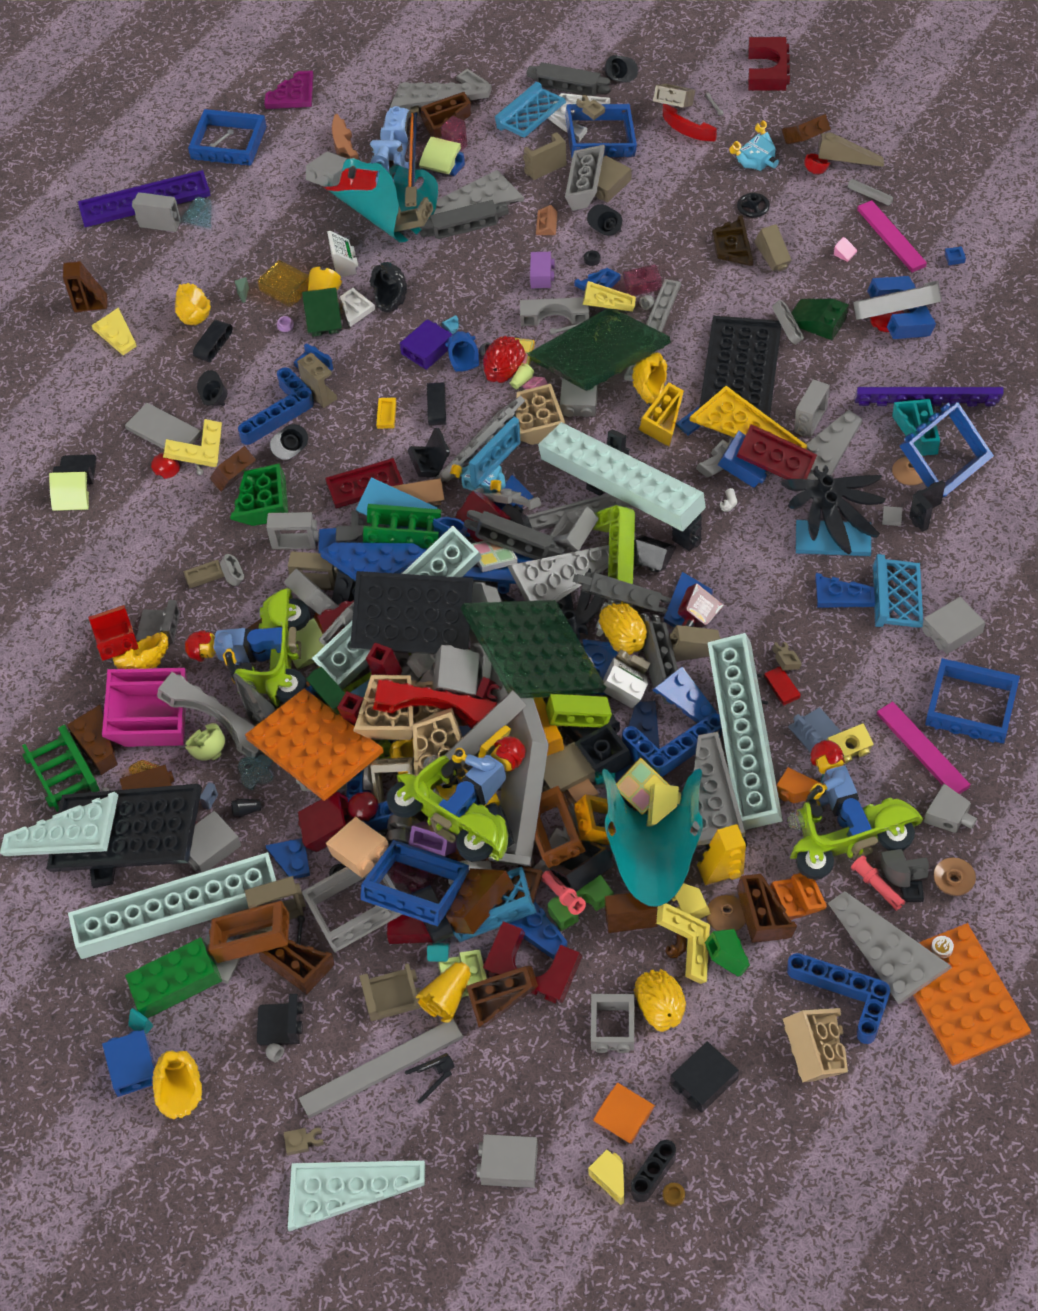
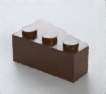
[421,92,471,138]
[63,261,107,312]
[67,704,118,775]
[446,868,515,934]
[736,874,797,943]
[259,939,335,995]
[466,966,538,1028]

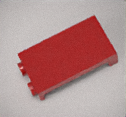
[88,605,139,661]

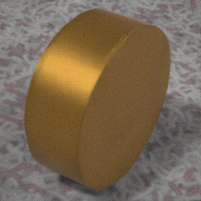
[662,1183,685,1207]

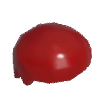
[804,153,830,175]
[151,452,180,479]

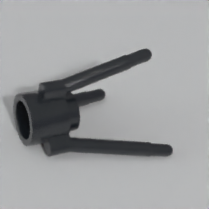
[405,1053,455,1104]

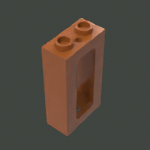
[535,786,586,868]
[207,900,289,963]

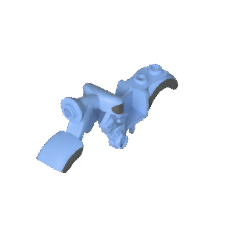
[370,106,412,183]

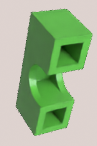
[547,875,614,931]

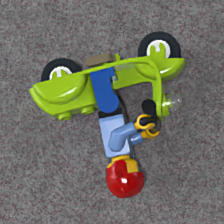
[185,588,310,707]
[387,736,526,861]
[787,740,923,880]

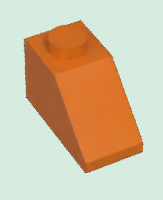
[777,767,823,804]

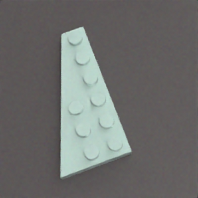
[0,792,118,856]
[288,1161,425,1232]

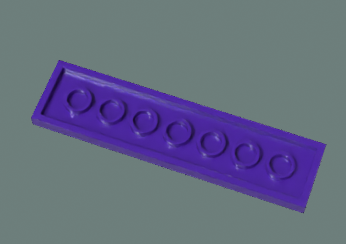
[78,170,211,227]
[854,387,1003,406]

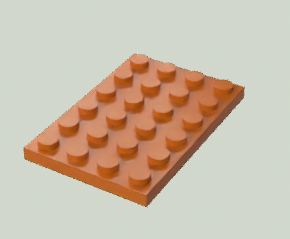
[245,688,384,801]
[913,923,1031,1066]

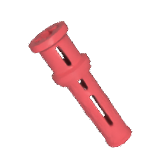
[851,855,906,911]
[541,870,586,915]

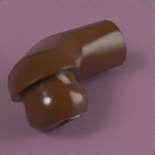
[665,933,687,959]

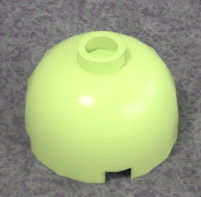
[185,723,225,761]

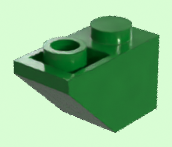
[704,929,750,977]

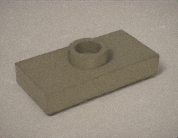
[183,560,225,589]

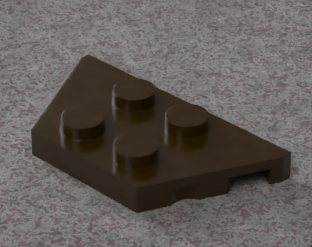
[712,215,753,266]

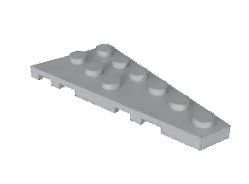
[390,82,492,110]
[435,395,525,483]
[783,410,862,501]
[507,545,609,616]
[692,732,745,846]
[828,891,952,1004]

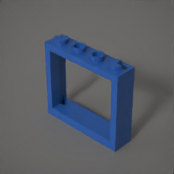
[565,104,637,158]
[188,109,267,165]
[899,402,994,497]
[925,658,1020,744]
[361,840,469,926]

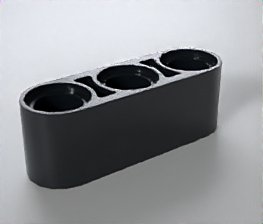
[193,320,233,363]
[427,382,446,426]
[411,885,454,944]
[631,1140,676,1202]

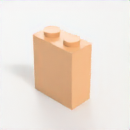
[326,817,389,878]

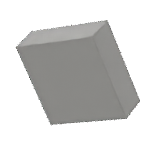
[882,506,902,526]

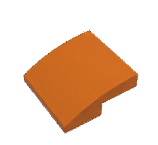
[770,873,827,920]
[593,1083,656,1144]

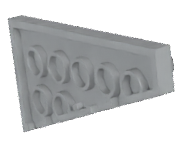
[434,170,524,214]

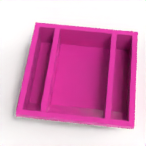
[102,668,188,747]

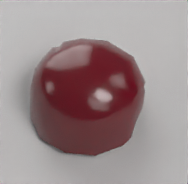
[348,792,379,821]

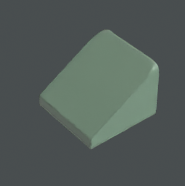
[235,277,249,303]

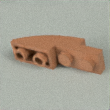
[332,114,359,167]

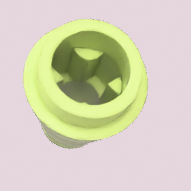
[510,364,534,389]

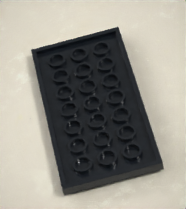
[699,315,781,418]
[46,784,202,872]

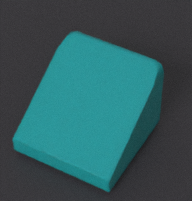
[427,943,450,962]
[128,1008,153,1034]

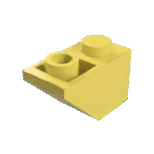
[672,883,711,919]

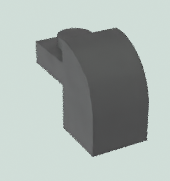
[336,511,366,543]
[881,849,929,887]

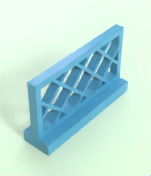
[495,82,566,138]
[873,554,923,628]
[451,866,536,942]

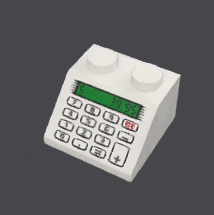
[327,231,358,277]
[599,658,648,708]

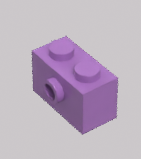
[530,252,555,288]
[409,821,457,856]

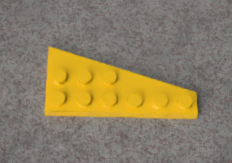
[690,386,807,450]

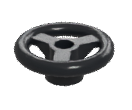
[737,193,770,218]

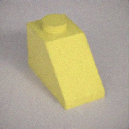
[647,784,681,827]
[588,1150,624,1205]

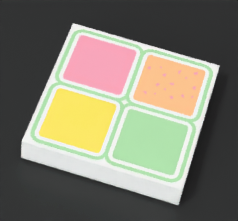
[472,541,517,572]

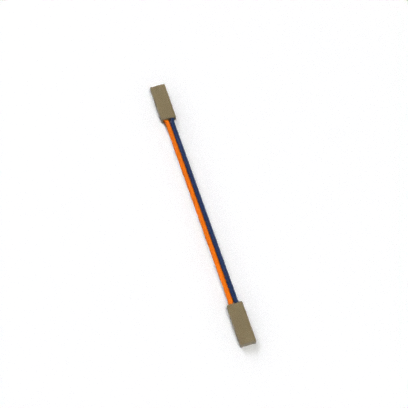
[405,106,419,207]

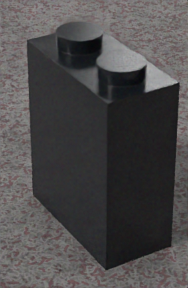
[670,1041,739,1113]

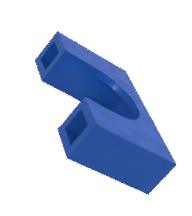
[867,276,936,339]

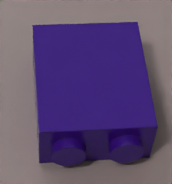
[400,319,452,370]

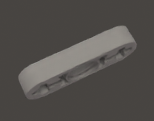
[772,300,804,345]

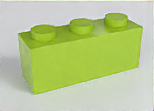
[545,694,612,728]

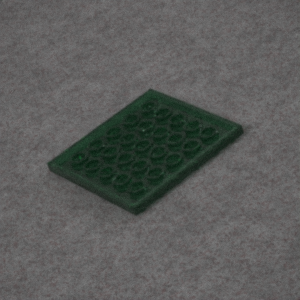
[527,308,671,391]
[460,600,607,698]

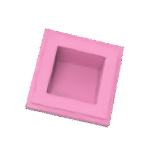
[834,237,857,262]
[523,376,548,390]

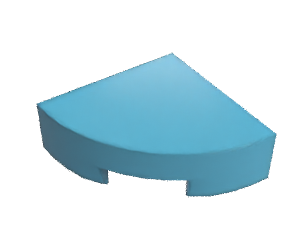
[442,315,459,334]

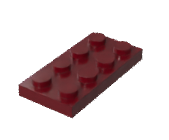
[736,424,817,479]
[325,458,404,509]

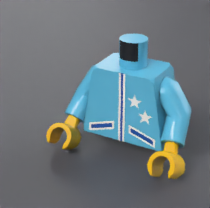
[729,120,779,171]
[450,464,506,493]

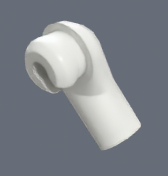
[720,488,737,512]

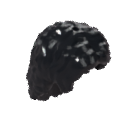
[369,262,407,313]

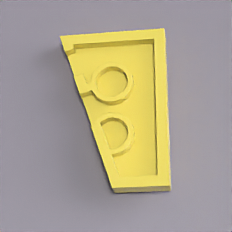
[582,281,636,312]
[92,308,137,355]

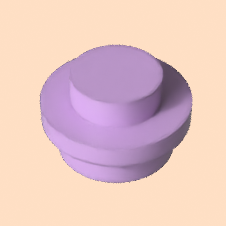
[277,316,294,332]

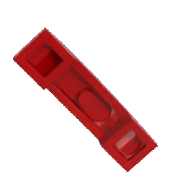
[663,104,717,142]

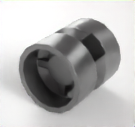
[386,814,415,849]

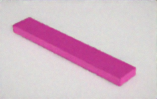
[857,200,927,272]
[877,701,970,794]

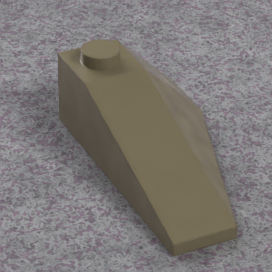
[818,133,884,167]

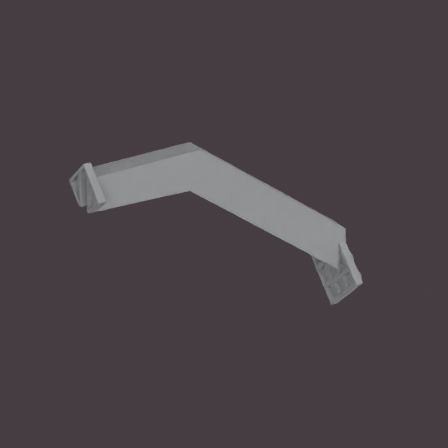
[469,582,549,868]

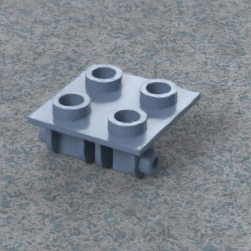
[788,707,841,753]

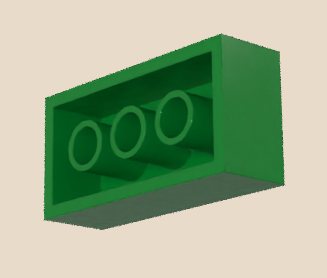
[125,937,222,1018]

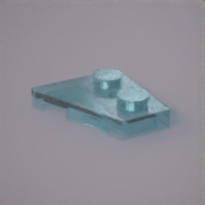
[182,197,212,229]

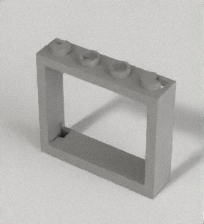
[302,867,402,953]

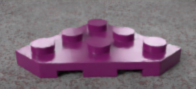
[264,70,314,109]

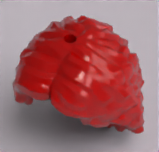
[483,335,526,383]

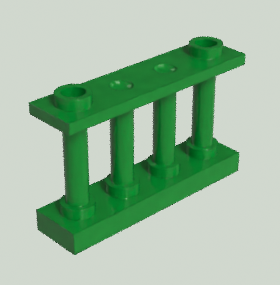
[363,504,441,549]
[22,724,100,812]

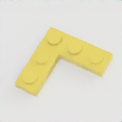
[163,419,222,467]
[657,903,710,984]

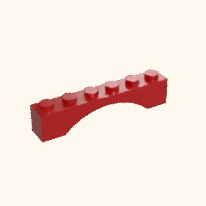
[373,679,497,729]

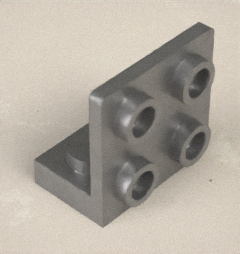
[136,600,180,644]

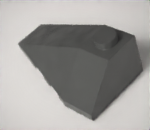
[233,673,278,726]

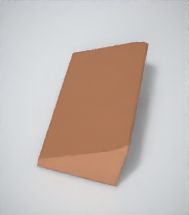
[536,205,557,235]

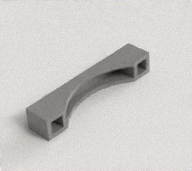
[157,672,261,761]

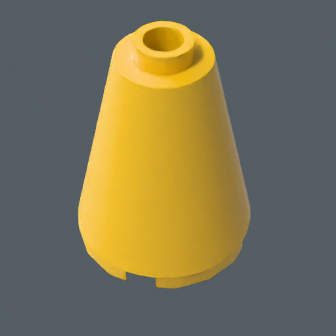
[308,267,342,291]
[416,962,471,1023]

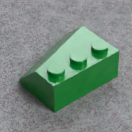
[230,464,288,526]

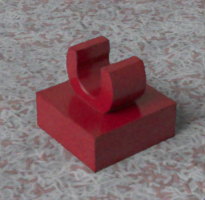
[476,677,502,700]

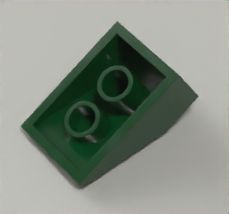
[791,298,849,340]

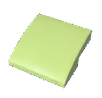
[419,137,461,175]
[49,472,89,511]
[292,618,324,670]
[438,950,487,997]

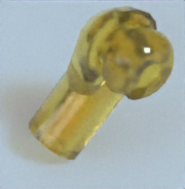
[129,760,159,775]

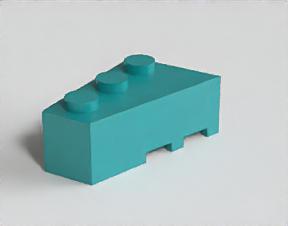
[892,399,940,456]

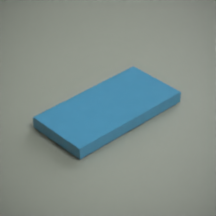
[469,417,521,488]
[356,477,438,531]
[795,520,871,556]

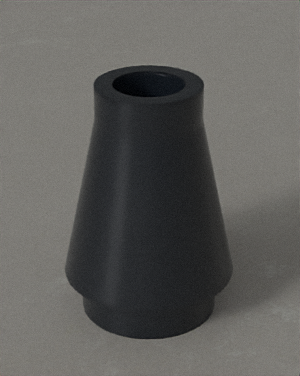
[231,798,261,818]

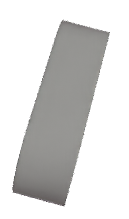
[220,554,244,586]

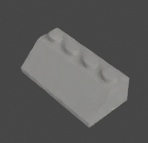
[565,145,605,211]

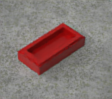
[764,666,801,706]

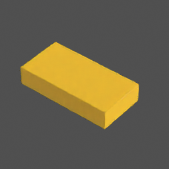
[376,398,397,429]

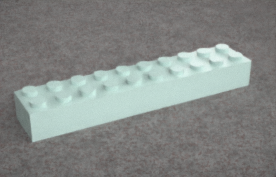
[538,422,706,531]
[312,526,482,690]
[708,633,783,830]
[68,852,277,959]

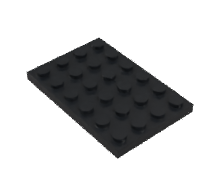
[350,571,474,654]

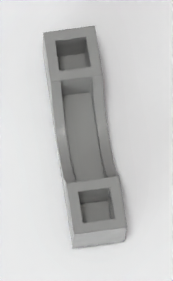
[520,297,589,326]

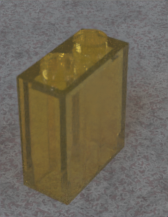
[257,260,309,307]

